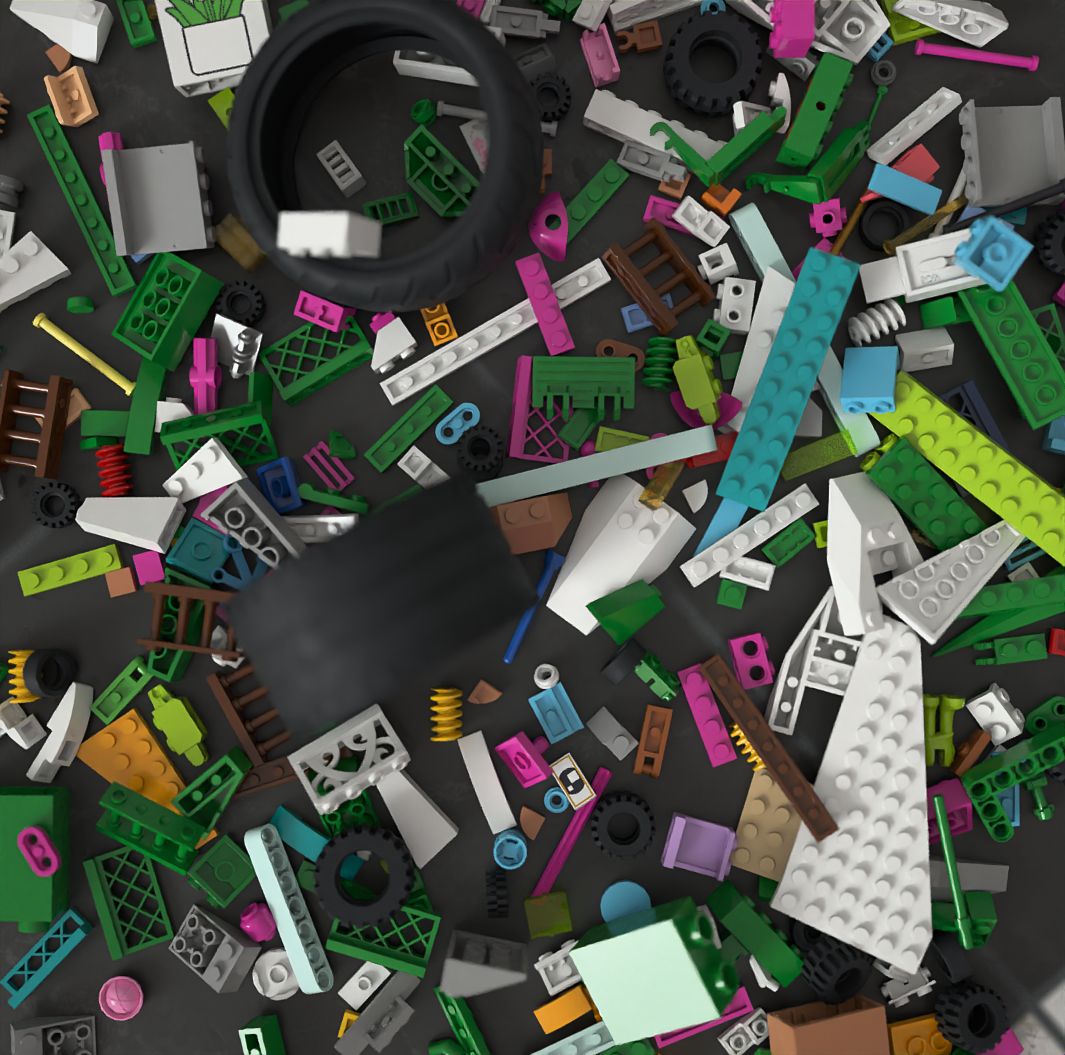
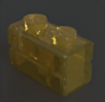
[215,213,267,273]

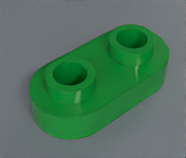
[1024,695,1065,735]

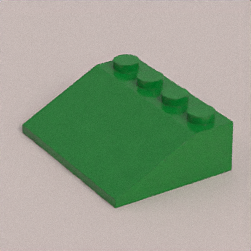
[111,252,224,372]

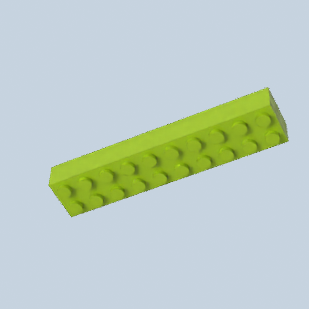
[868,368,1065,566]

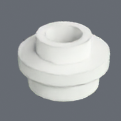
[534,664,559,689]

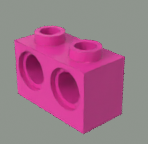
[727,632,775,690]

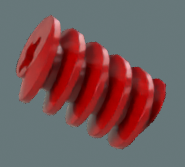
[95,444,134,498]

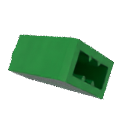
[586,579,665,646]

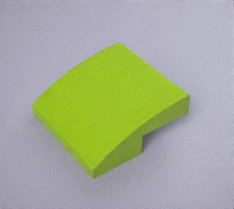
[881,0,941,46]

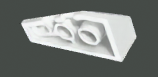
[10,0,114,64]
[892,0,1009,48]

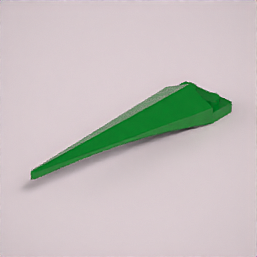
[931,563,1065,657]

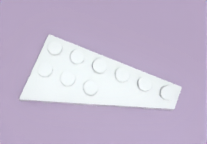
[727,266,796,432]
[876,519,1026,644]

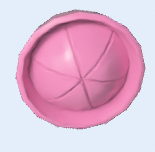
[99,976,143,1021]

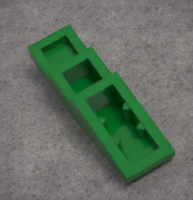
[124,356,169,455]

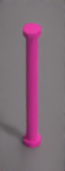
[915,39,1039,71]

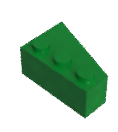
[170,745,252,840]

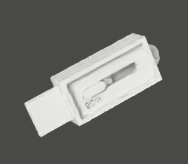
[859,220,1002,304]

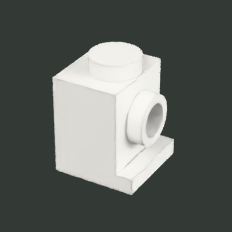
[697,243,739,285]

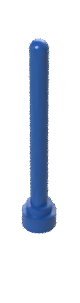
[504,549,566,664]

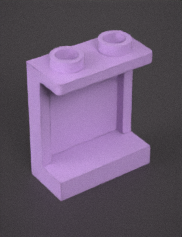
[661,812,738,882]

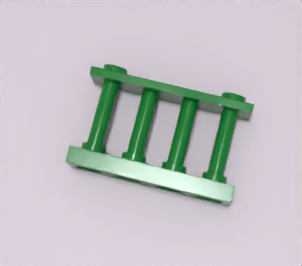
[95,781,206,876]

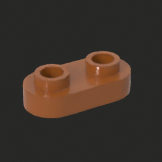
[595,339,645,372]

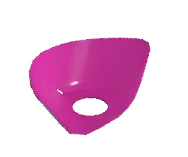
[529,191,568,262]
[670,391,742,430]

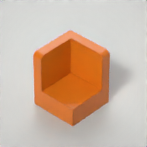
[699,184,742,220]

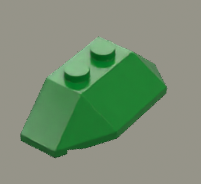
[404,124,479,218]

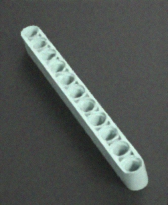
[729,202,880,457]
[476,425,718,507]

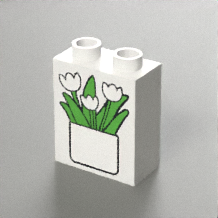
[155,0,273,97]

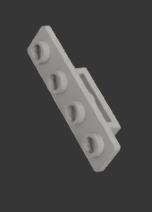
[334,971,421,1055]

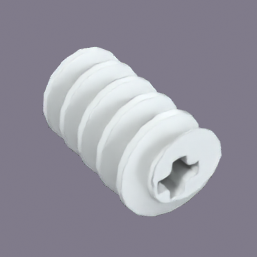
[848,298,906,347]

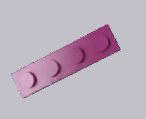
[515,252,575,356]
[677,663,737,767]
[654,983,754,1048]

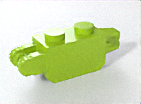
[673,335,723,425]
[148,684,210,766]

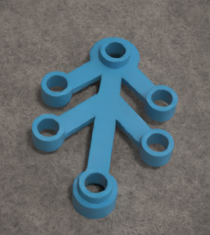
[209,533,269,607]

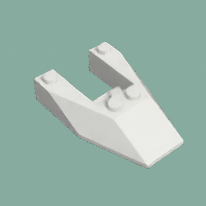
[724,0,891,65]
[827,471,924,636]
[764,586,883,735]

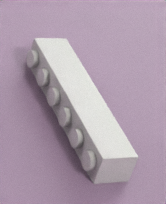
[583,89,727,174]

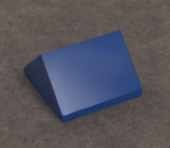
[256,456,308,515]

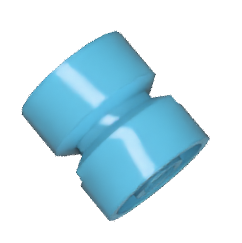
[494,829,527,869]

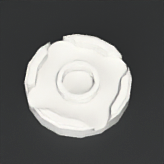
[252,947,300,1000]

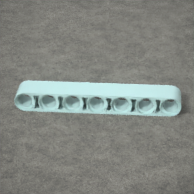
[244,824,334,994]

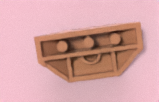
[489,493,572,555]

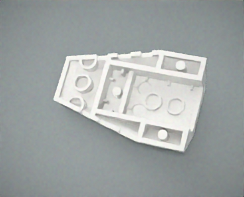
[546,474,696,635]

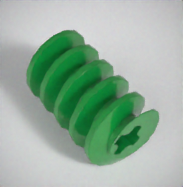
[641,336,678,392]

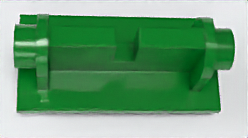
[633,651,682,702]

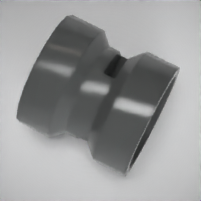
[0,175,24,208]

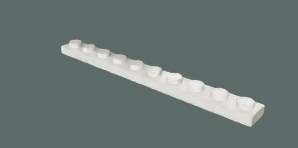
[380,258,611,406]

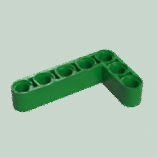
[961,721,1065,842]

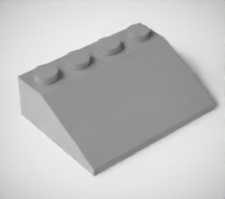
[440,929,527,998]

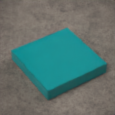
[166,518,236,585]

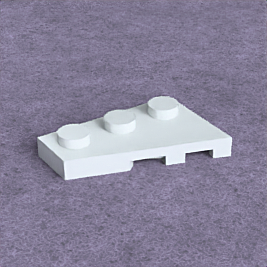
[162,437,248,504]

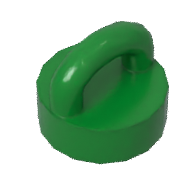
[410,98,437,128]

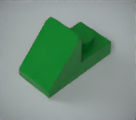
[919,296,972,330]

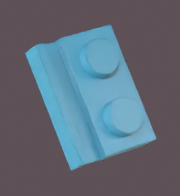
[528,681,584,745]

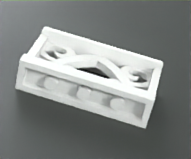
[287,703,411,815]

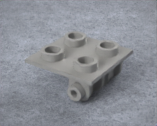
[211,313,264,379]

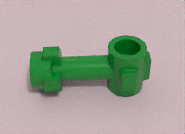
[1022,772,1055,820]

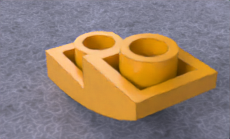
[420,303,458,346]
[534,984,593,1034]

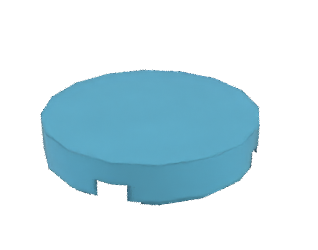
[600,879,651,922]

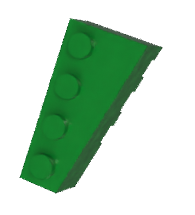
[147,567,221,682]
[705,879,804,988]

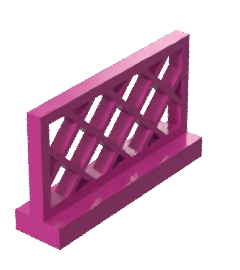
[505,355,574,464]

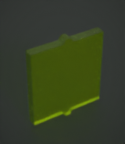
[524,891,572,939]

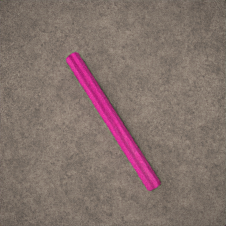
[531,767,612,905]

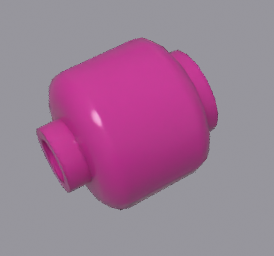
[240,903,277,942]

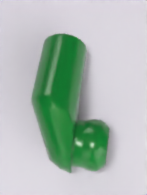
[428,1039,465,1055]

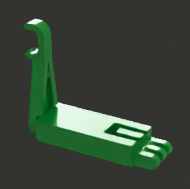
[650,106,786,188]
[745,121,870,204]

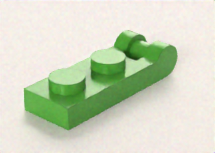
[89,655,155,725]

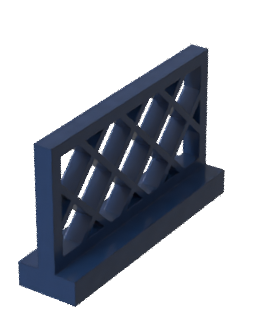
[939,380,1012,498]

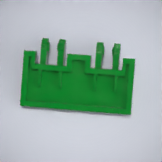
[532,356,635,421]

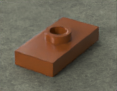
[948,728,992,777]

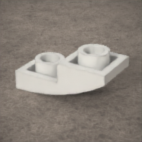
[768,73,791,134]
[717,1007,769,1055]

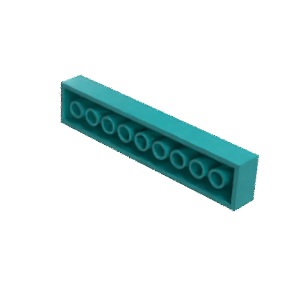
[716,247,860,512]

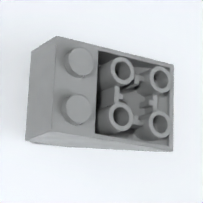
[168,904,262,993]
[10,1015,96,1055]

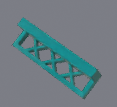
[0,907,94,1009]

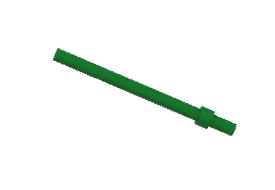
[932,794,973,949]

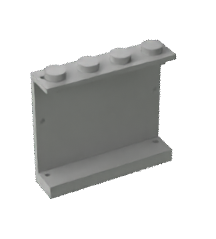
[959,97,1065,208]
[101,141,216,256]

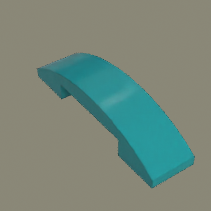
[268,804,365,881]

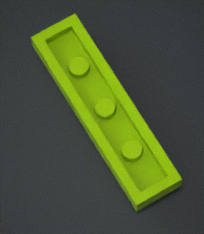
[17,544,124,596]

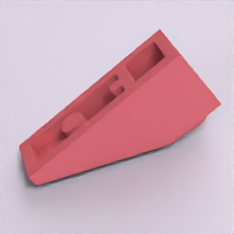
[860,144,940,203]

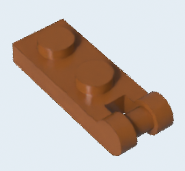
[633,704,673,778]

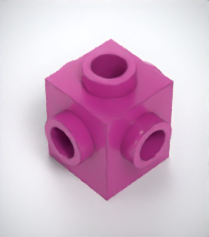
[809,197,847,237]

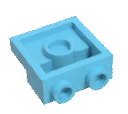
[953,216,1033,291]

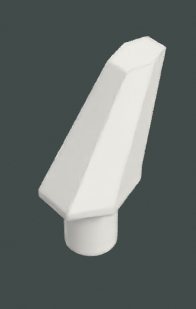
[749,955,780,992]

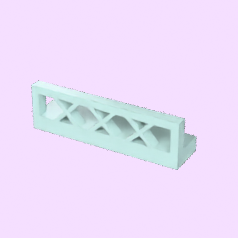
[530,1020,616,1055]

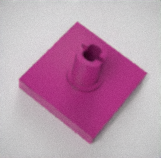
[494,731,553,789]

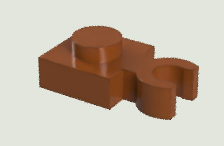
[616,20,663,53]

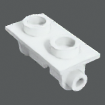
[880,966,936,1008]

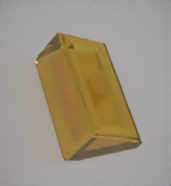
[638,461,684,511]

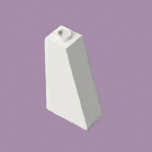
[75,497,186,554]
[376,769,459,869]

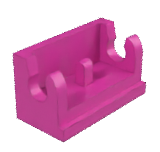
[294,290,357,332]

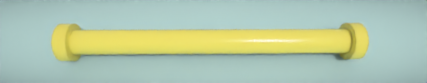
[33,313,136,397]

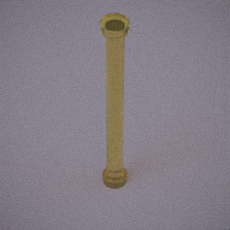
[883,193,969,255]

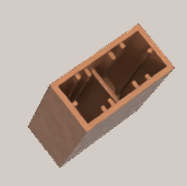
[767,993,890,1055]

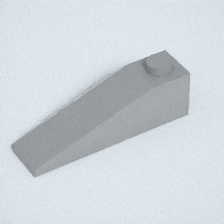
[929,854,1009,903]

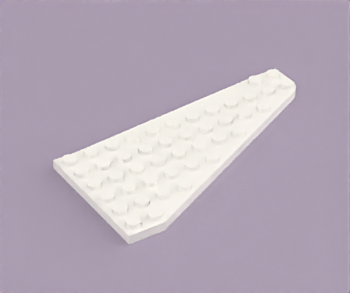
[769,614,932,975]

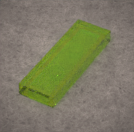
[781,429,858,481]

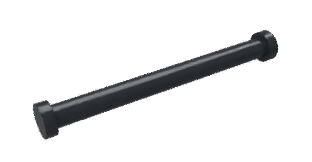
[942,178,1065,234]

